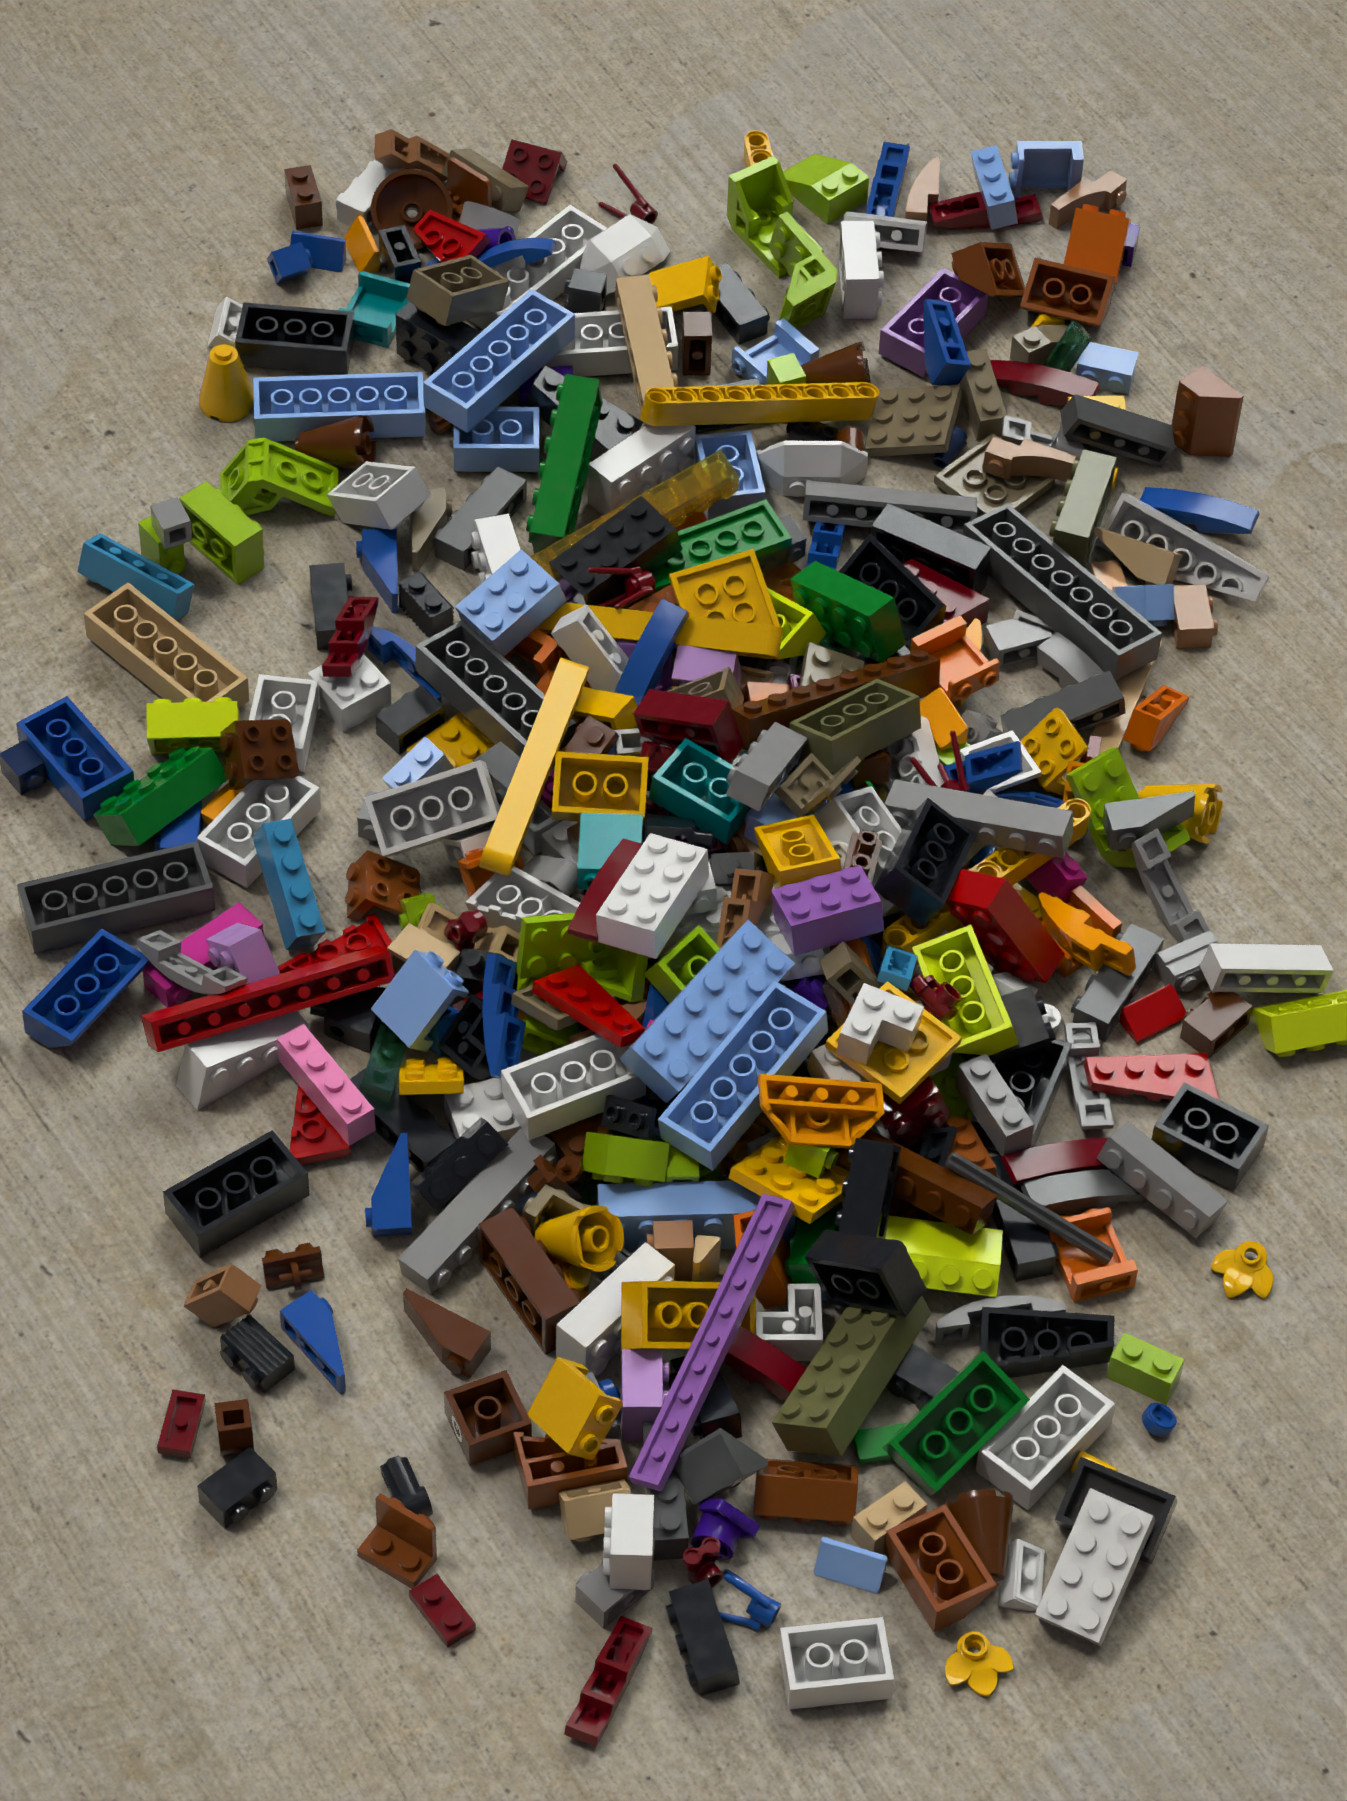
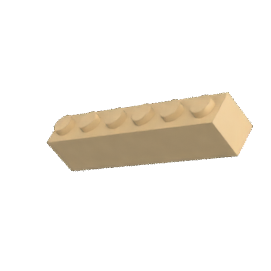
[615,274,678,427]

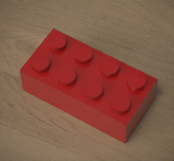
[946,869,1065,983]

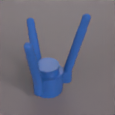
[719,1569,781,1631]

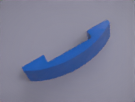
[476,238,556,268]
[366,626,442,703]

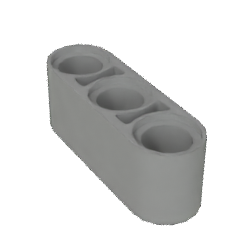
[522,855,578,896]

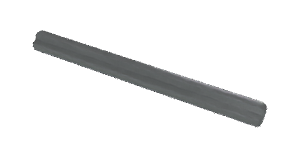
[945,1152,1114,1264]

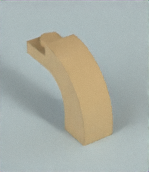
[417,902,520,962]

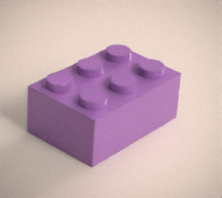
[771,865,884,956]

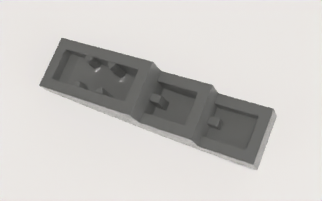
[1020,1169,1147,1215]

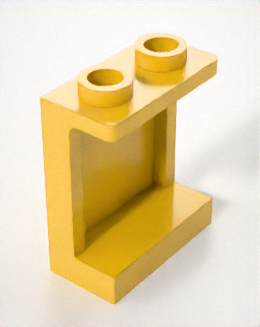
[649,256,722,313]
[527,1357,623,1460]

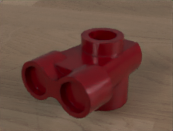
[640,741,675,791]
[444,910,488,956]
[909,974,962,1021]
[683,1537,723,1588]

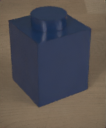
[0,740,47,795]

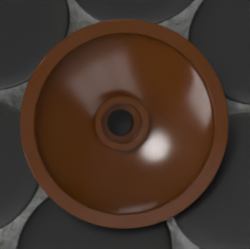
[371,169,453,250]

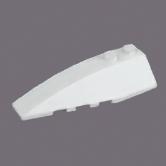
[1094,493,1270,602]

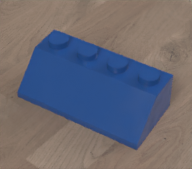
[22,928,150,1048]

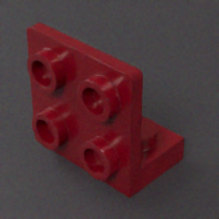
[502,139,568,204]

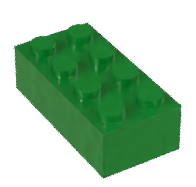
[790,561,906,663]
[93,746,227,846]
[882,1351,1030,1496]

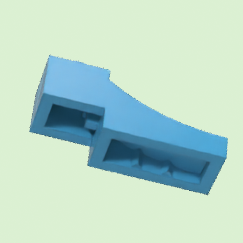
[877,945,918,991]

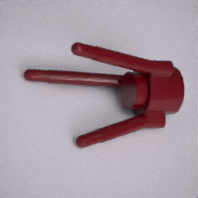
[598,164,658,224]
[587,566,656,609]
[910,731,970,792]

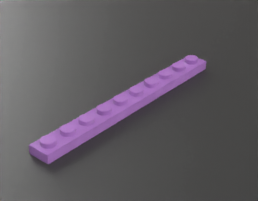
[629,1194,795,1492]

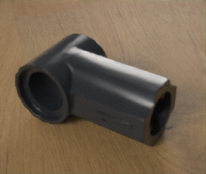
[380,1455,433,1516]

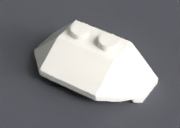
[580,214,670,295]
[756,441,868,497]

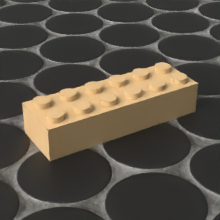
[84,582,250,708]

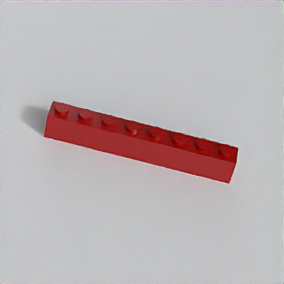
[141,945,395,1052]

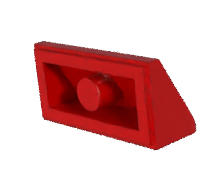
[1119,984,1186,1043]

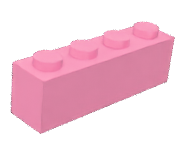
[277,1024,376,1146]

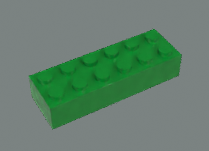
[526,374,603,557]

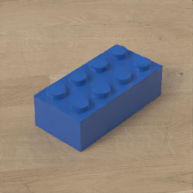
[16,696,134,821]

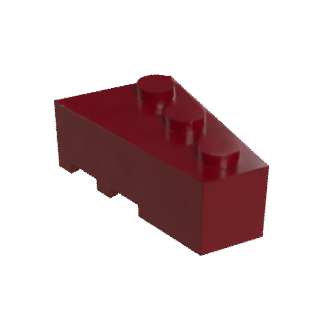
[904,559,990,627]
[633,689,744,764]

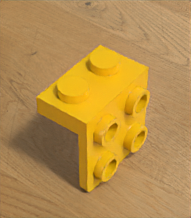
[1020,708,1088,796]

